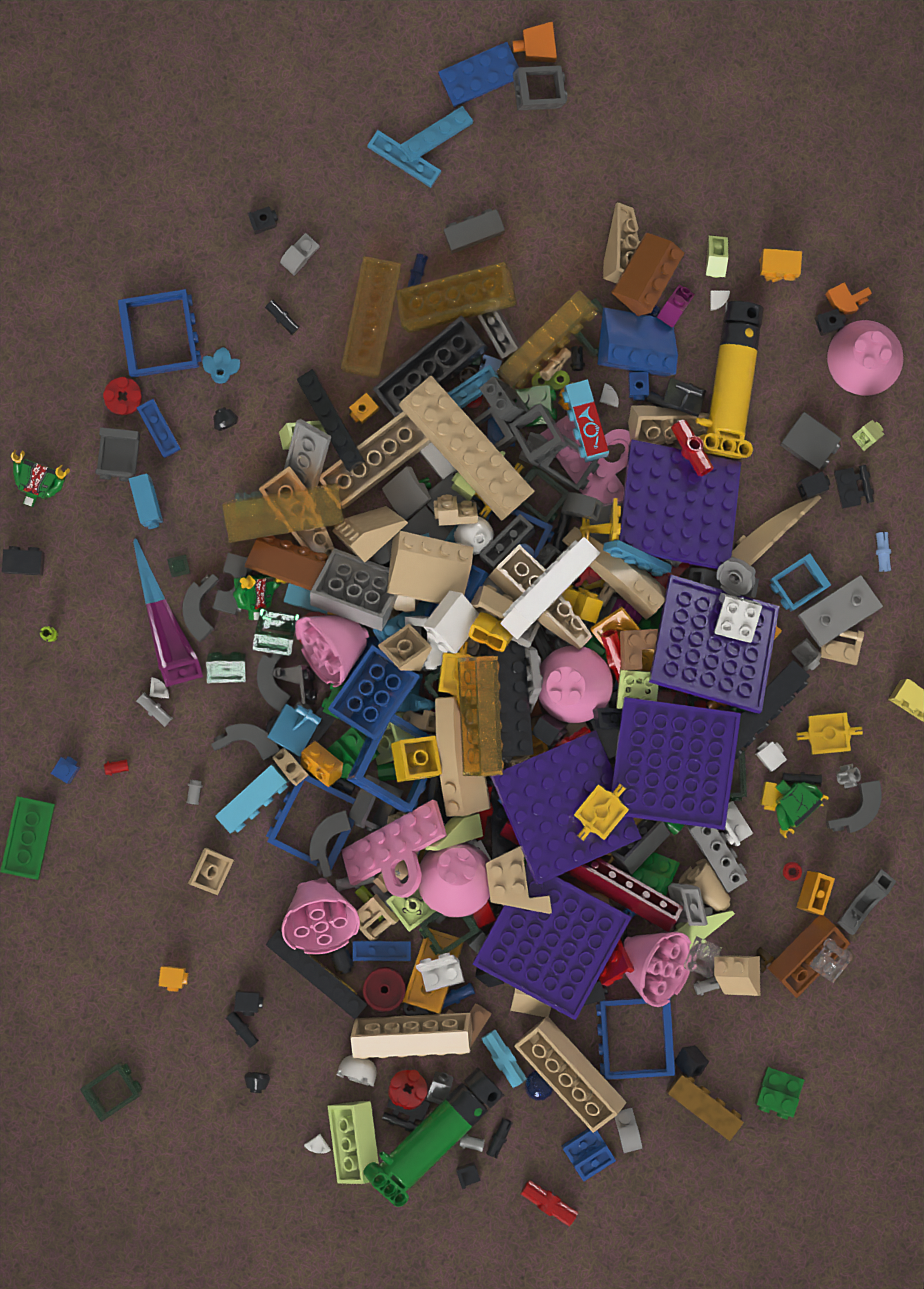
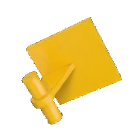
[580,498,621,542]

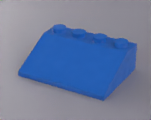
[597,308,678,377]
[328,645,420,741]

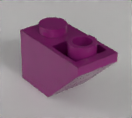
[657,284,695,328]

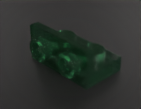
[206,652,246,683]

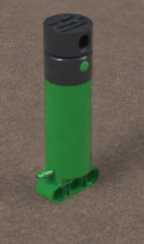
[363,1067,504,1207]

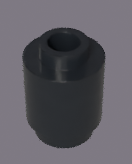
[330,946,354,975]

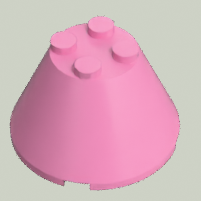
[827,320,903,396]
[295,615,369,687]
[538,646,613,723]
[418,842,490,917]
[282,878,360,954]
[624,932,693,1007]

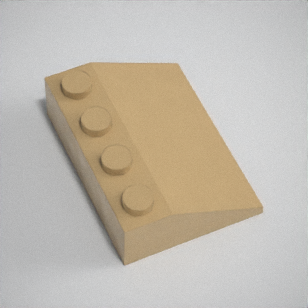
[332,506,408,562]
[387,531,473,604]

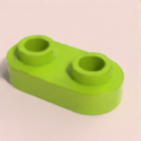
[532,370,570,390]

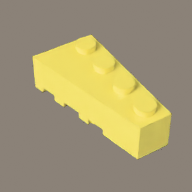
[888,679,924,722]

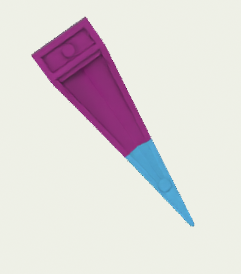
[133,539,203,687]

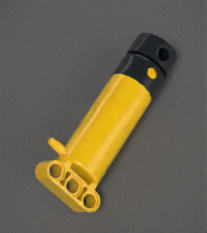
[695,301,764,459]

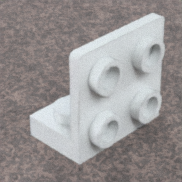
[714,593,762,643]
[724,801,753,846]
[416,953,465,992]

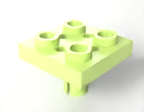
[616,669,658,709]
[386,889,436,932]

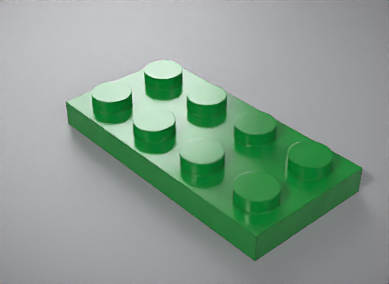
[0,796,56,880]

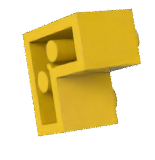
[561,585,604,623]

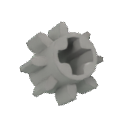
[837,764,861,788]

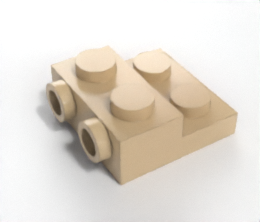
[434,494,478,526]

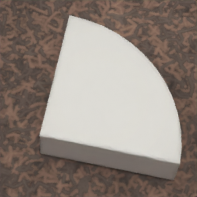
[710,291,730,311]
[600,383,619,407]
[150,677,169,698]
[304,1134,331,1153]

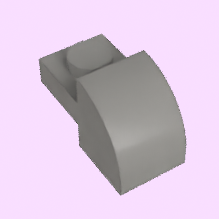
[280,233,320,276]
[614,1108,642,1153]

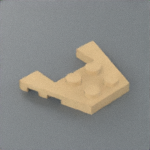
[486,846,552,914]

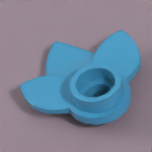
[202,347,240,384]

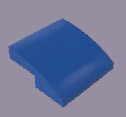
[561,1128,616,1182]

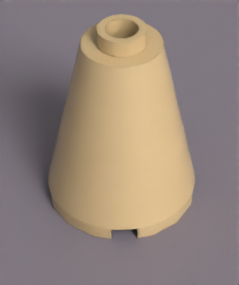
[679,859,731,912]

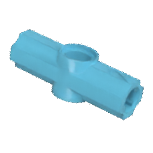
[481,1029,527,1088]

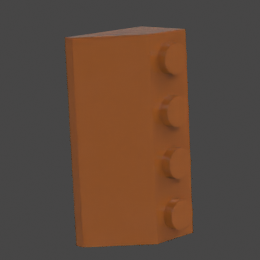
[611,233,684,316]
[245,533,329,591]
[767,915,850,998]

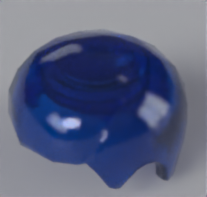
[524,1071,554,1101]

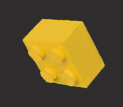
[391,736,442,782]

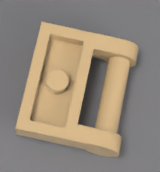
[820,630,864,665]
[357,894,399,941]

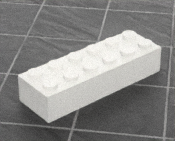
[500,537,600,639]

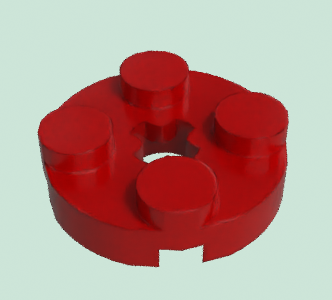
[103,377,142,416]
[388,1070,428,1110]

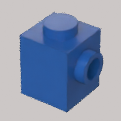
[628,372,649,401]
[51,756,81,784]

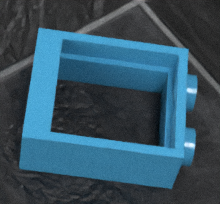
[129,474,163,529]
[769,553,831,612]

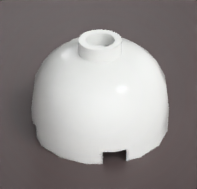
[454,516,494,555]
[337,1055,377,1086]

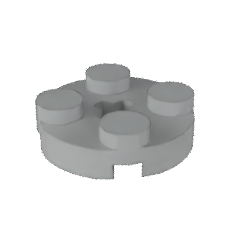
[717,557,756,597]

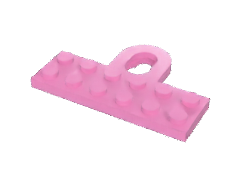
[540,415,630,504]
[341,800,447,898]

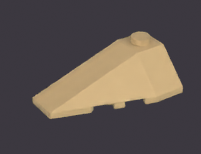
[603,203,640,283]
[628,405,709,445]

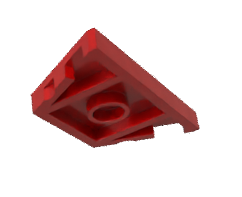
[599,939,635,987]

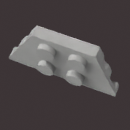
[525,646,543,714]

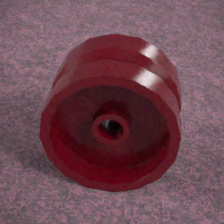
[363,967,406,1012]

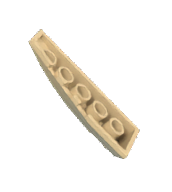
[259,466,334,557]
[731,495,821,576]
[562,527,666,620]
[488,544,592,649]
[435,697,491,816]

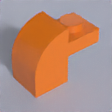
[825,282,872,315]

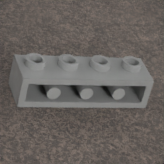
[686,825,748,893]

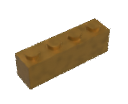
[666,1073,744,1141]

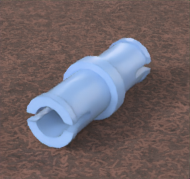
[876,532,891,572]

